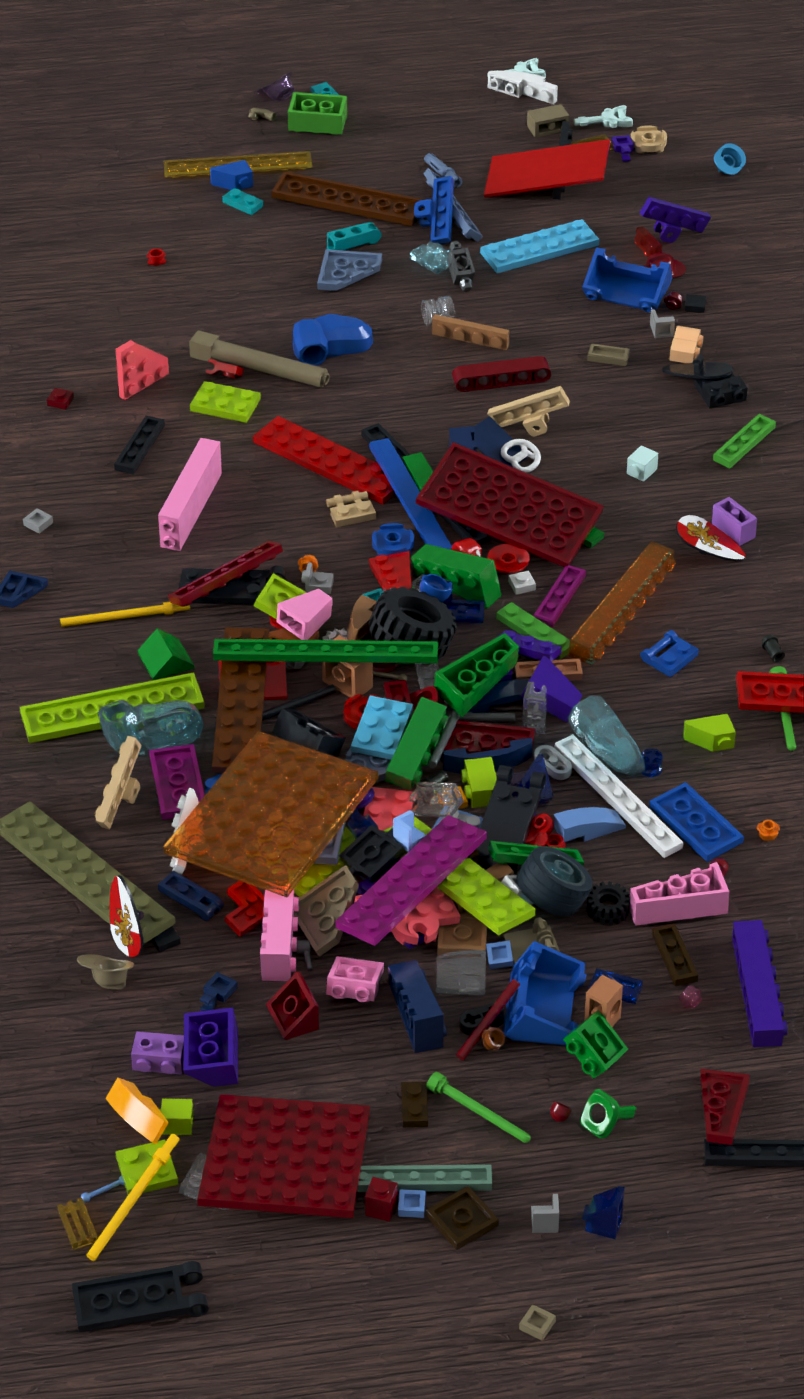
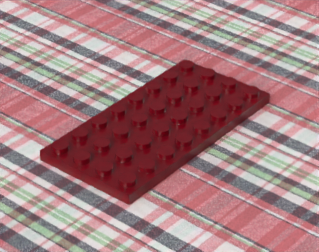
[415,442,604,568]

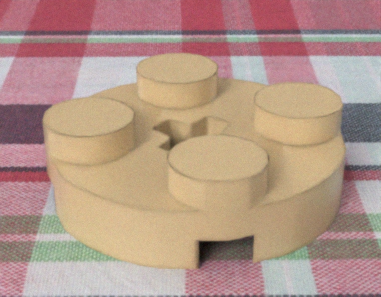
[631,126,667,153]

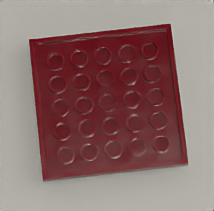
[197,1094,370,1218]

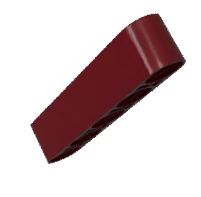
[452,356,552,392]

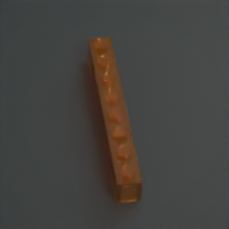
[569,541,675,665]

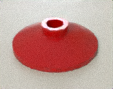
[487,544,530,574]

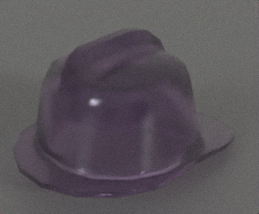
[254,72,295,101]

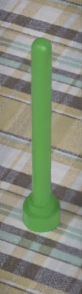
[769,666,796,751]
[426,1071,531,1143]

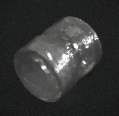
[421,295,455,326]

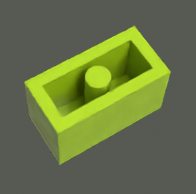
[461,757,497,808]

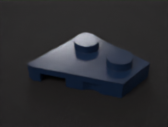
[0,570,48,608]

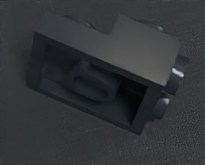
[694,373,748,409]

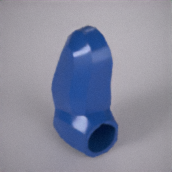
[292,314,373,366]

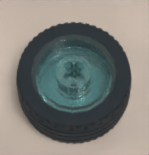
[516,846,593,917]

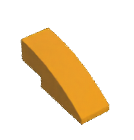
[105,1077,169,1144]

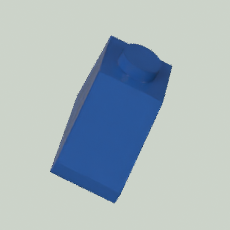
[210,160,253,190]

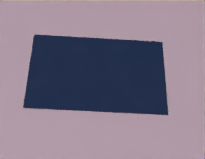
[474,416,528,467]

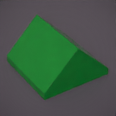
[138,628,195,680]

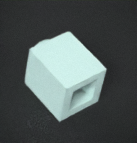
[627,446,658,482]

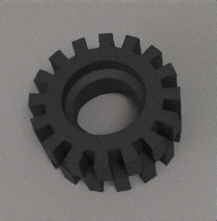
[587,881,630,926]

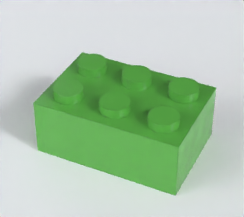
[288,92,347,135]

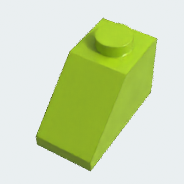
[683,714,736,752]

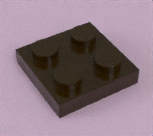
[426,1186,499,1250]

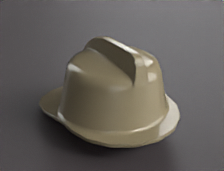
[77,954,134,989]

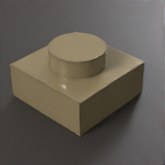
[519,1304,556,1341]

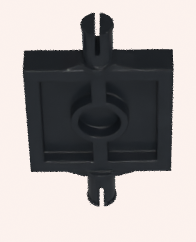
[339,825,405,883]

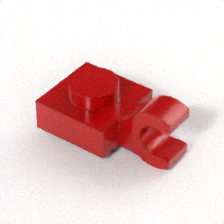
[206,359,244,379]

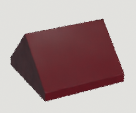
[266,971,319,1040]

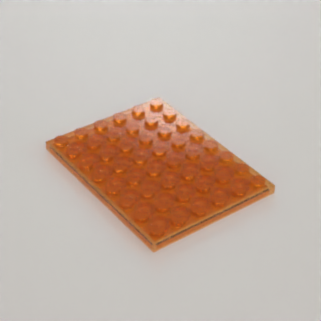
[163,731,379,897]

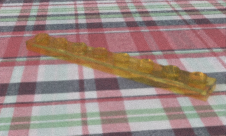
[163,151,312,178]

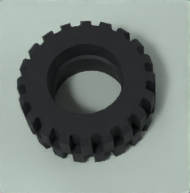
[369,587,457,660]

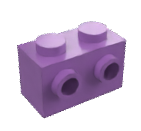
[712,497,757,546]
[131,1031,184,1074]

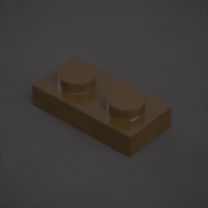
[401,1081,428,1128]

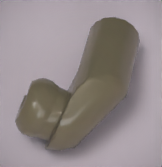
[248,107,276,121]

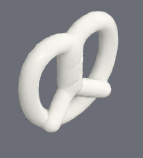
[501,439,541,473]

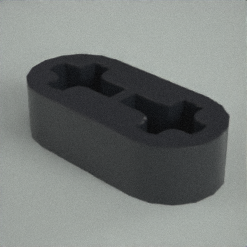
[459,1003,504,1035]

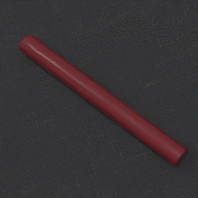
[456,979,520,1061]

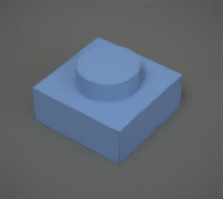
[486,940,514,969]
[398,1189,426,1218]

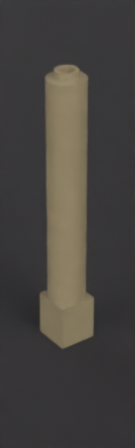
[189,330,330,388]

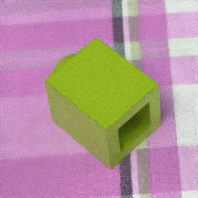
[159,1099,194,1135]

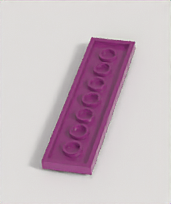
[335,815,487,946]

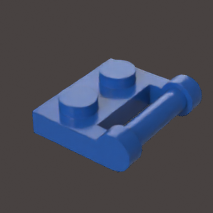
[640,630,699,677]

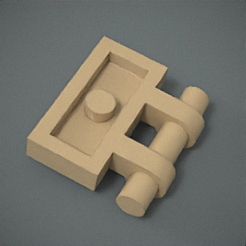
[326,491,376,527]

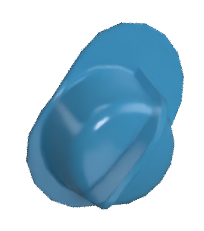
[714,143,746,175]

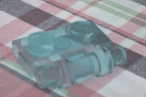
[410,241,450,274]

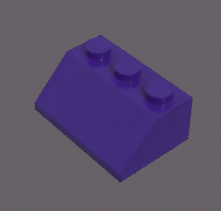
[183,1008,238,1087]

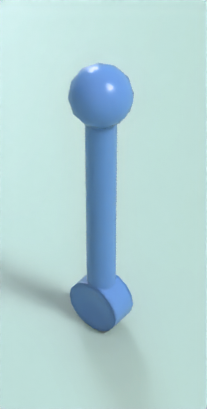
[81,1175,125,1203]

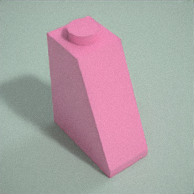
[277,588,332,640]

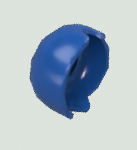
[420,574,453,602]

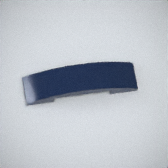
[467,679,533,713]
[443,738,533,774]

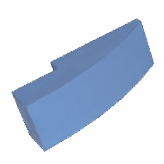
[554,807,626,842]

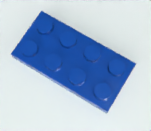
[649,782,744,862]

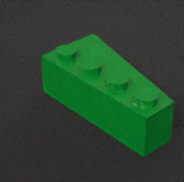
[411,544,502,609]
[434,633,519,717]
[385,697,449,791]

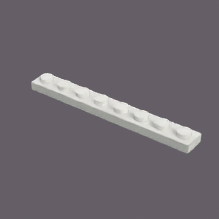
[554,734,683,858]

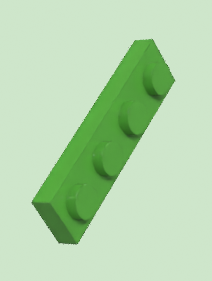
[713,414,776,468]
[496,602,575,660]

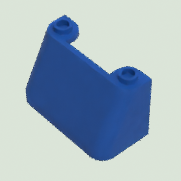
[582,247,672,313]
[503,941,586,1045]

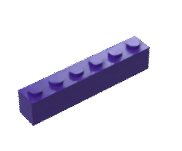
[732,920,787,1047]

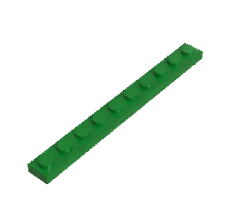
[213,639,438,663]

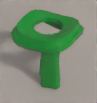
[580,1089,636,1139]

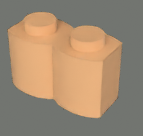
[669,326,704,363]

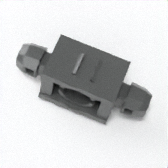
[447,241,475,292]

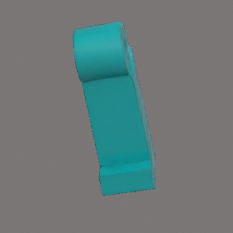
[327,222,382,250]

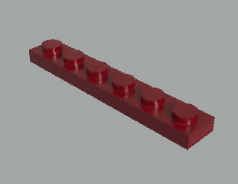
[168,540,283,607]

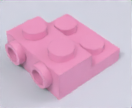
[326,956,384,1002]

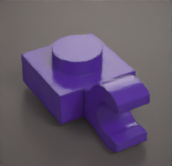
[612,135,634,162]

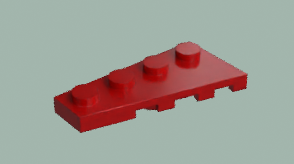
[369,551,412,591]

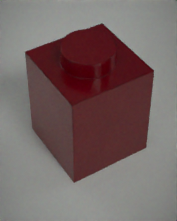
[365,1177,398,1222]

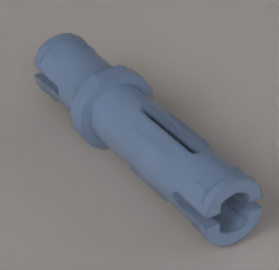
[424,153,463,188]

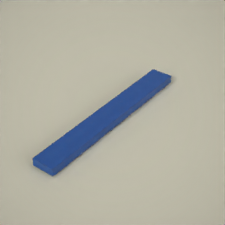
[369,438,452,550]

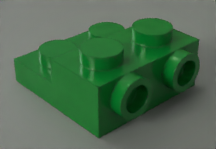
[563,1010,628,1079]

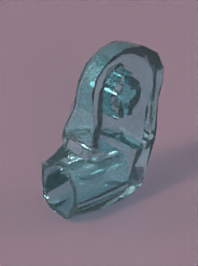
[567,695,645,776]
[98,700,204,755]

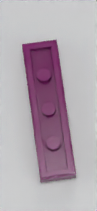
[533,565,586,628]

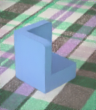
[393,810,426,852]

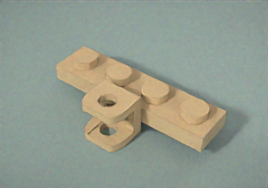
[488,386,570,437]
[95,736,142,830]

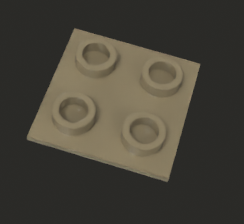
[503,917,560,965]

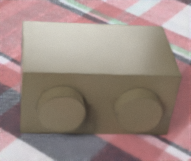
[527,104,569,138]

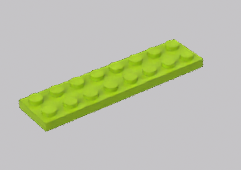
[20,672,205,743]
[384,816,535,935]

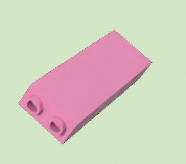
[158,438,222,551]

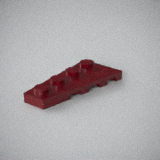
[441,720,535,757]
[700,1069,750,1145]

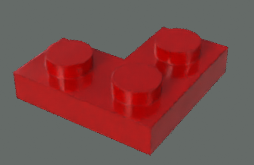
[224,877,265,937]

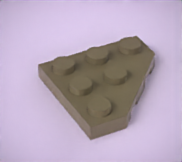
[294,865,359,957]

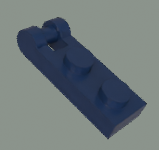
[158,871,224,921]

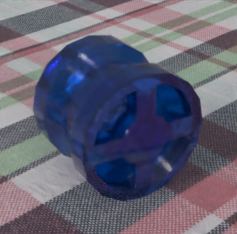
[640,748,663,777]

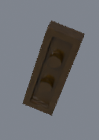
[652,923,699,986]

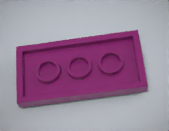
[149,744,208,820]

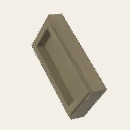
[587,344,630,366]

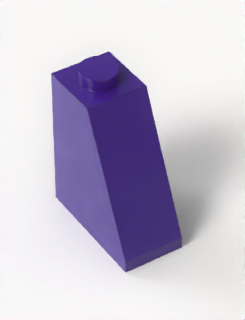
[520,656,583,723]

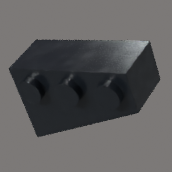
[272,708,346,764]

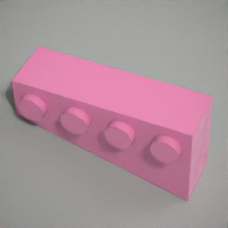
[630,862,729,925]
[260,887,299,981]

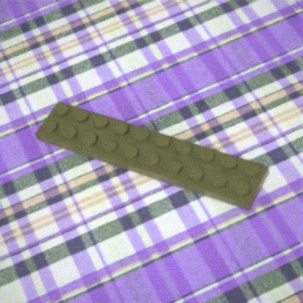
[0,801,176,944]

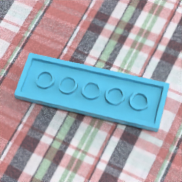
[480,219,599,273]

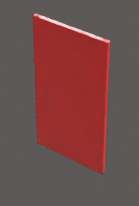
[484,139,611,198]

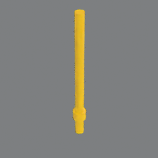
[60,602,190,627]
[86,1134,180,1261]

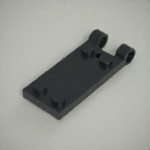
[179,566,286,605]
[476,765,546,875]
[72,1261,209,1333]

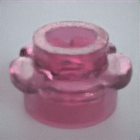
[679,985,702,1008]

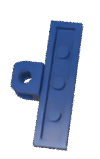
[414,176,454,245]

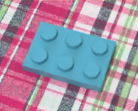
[351,696,413,760]

